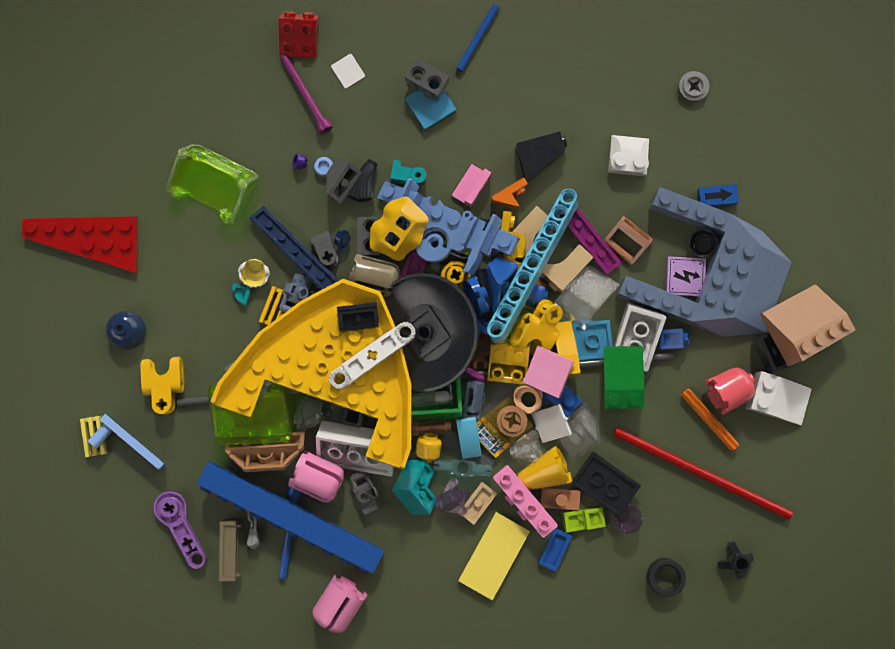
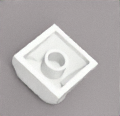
[608,135,649,176]

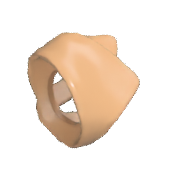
[513,385,543,414]

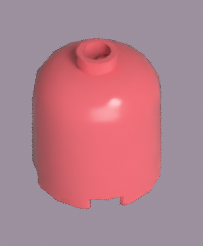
[705,367,756,415]

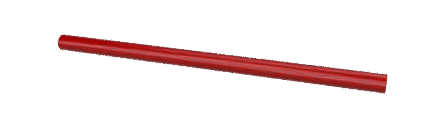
[613,427,793,520]

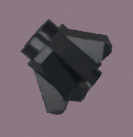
[717,541,754,579]

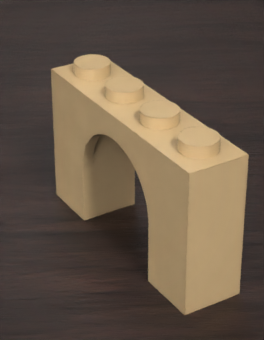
[513,206,593,293]

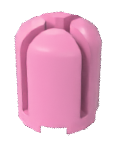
[288,451,344,503]
[313,575,367,633]

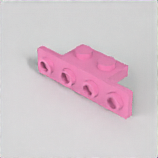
[493,465,558,538]

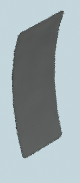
[441,430,495,472]

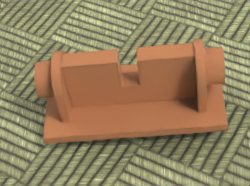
[412,420,451,436]

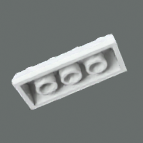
[316,420,394,477]

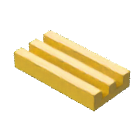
[259,286,288,325]

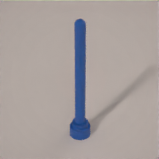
[279,486,303,580]

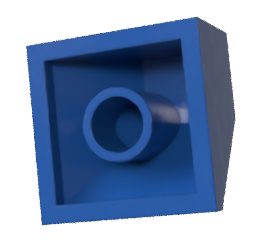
[486,256,519,314]

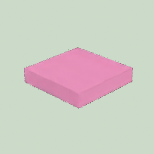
[523,346,575,398]

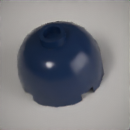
[106,311,147,349]

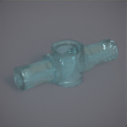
[433,459,492,477]

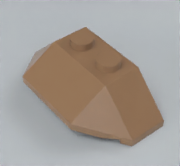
[225,431,305,472]

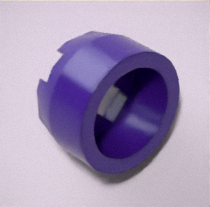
[293,153,308,169]

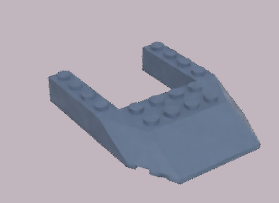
[616,187,792,337]

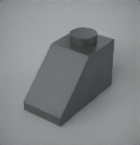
[326,157,362,204]

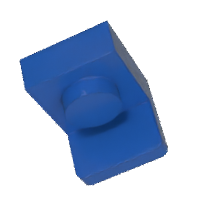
[660,329,690,349]

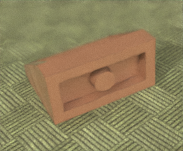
[604,216,653,265]

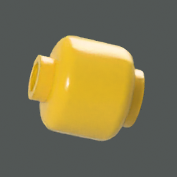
[415,433,442,463]

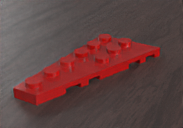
[22,216,138,274]

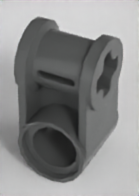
[310,230,339,269]

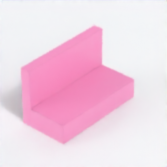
[452,164,491,208]

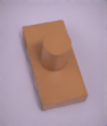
[540,488,580,510]

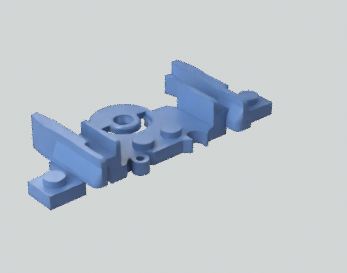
[377,178,520,276]

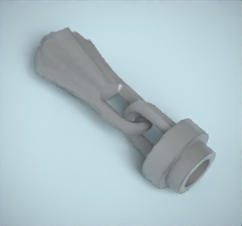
[246,509,260,549]

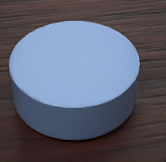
[314,157,333,177]

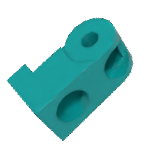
[390,160,426,186]

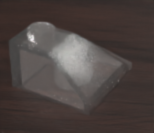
[558,403,601,460]

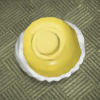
[238,259,270,288]

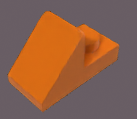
[491,178,528,210]

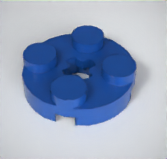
[463,275,490,316]

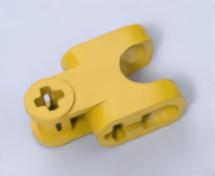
[510,300,563,356]
[141,356,184,415]

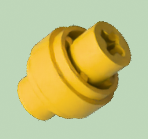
[441,261,472,291]

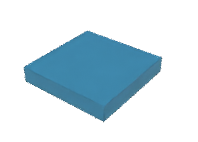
[405,83,457,131]
[572,320,613,361]

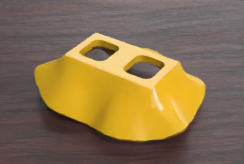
[370,197,429,261]

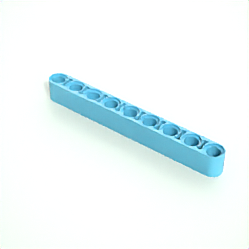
[487,189,578,344]

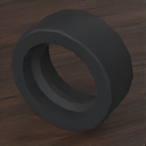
[647,557,686,597]

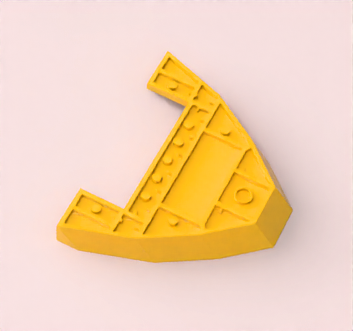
[210,279,411,470]

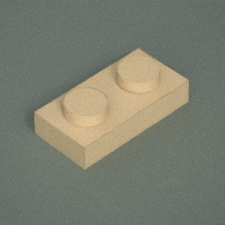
[458,482,497,525]

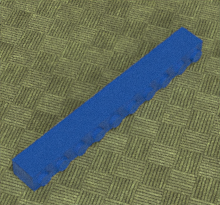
[196,461,384,574]

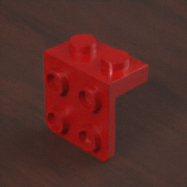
[278,11,319,58]

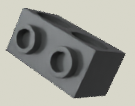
[405,58,449,101]
[357,217,381,258]

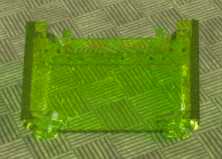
[165,144,259,224]
[208,383,295,445]

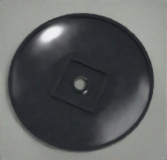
[381,273,479,392]

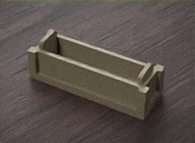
[219,520,242,581]

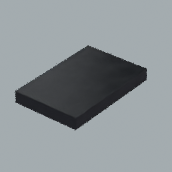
[571,451,641,517]

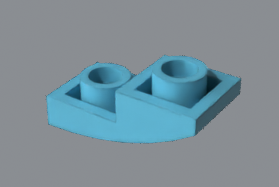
[456,417,482,459]

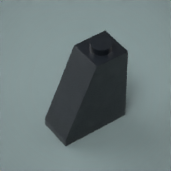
[515,131,567,183]

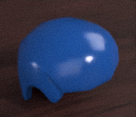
[519,284,548,307]

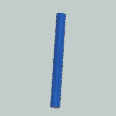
[456,4,499,72]

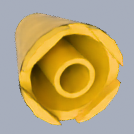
[518,446,572,491]

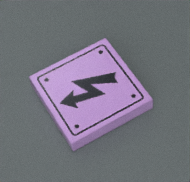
[666,256,706,297]

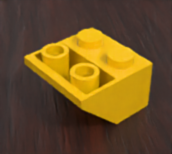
[487,338,531,385]

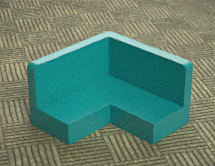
[392,459,437,515]

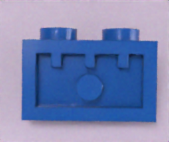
[542,384,583,418]

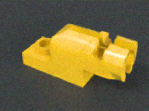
[500,211,527,270]

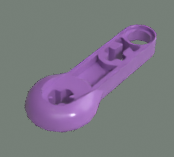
[153,491,207,569]

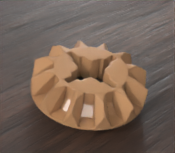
[496,406,527,437]

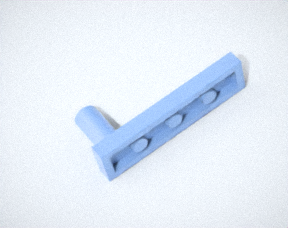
[88,414,166,472]

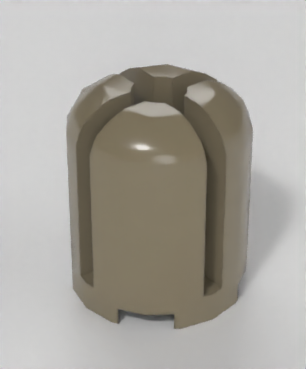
[348,254,400,297]

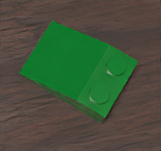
[604,346,645,409]

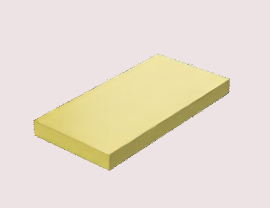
[458,512,530,600]

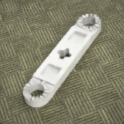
[329,322,416,389]

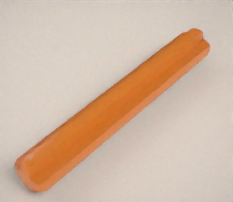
[681,389,739,451]

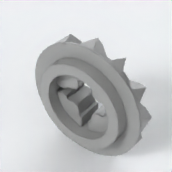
[679,71,709,101]

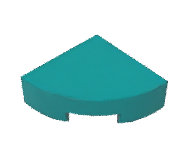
[232,283,252,306]

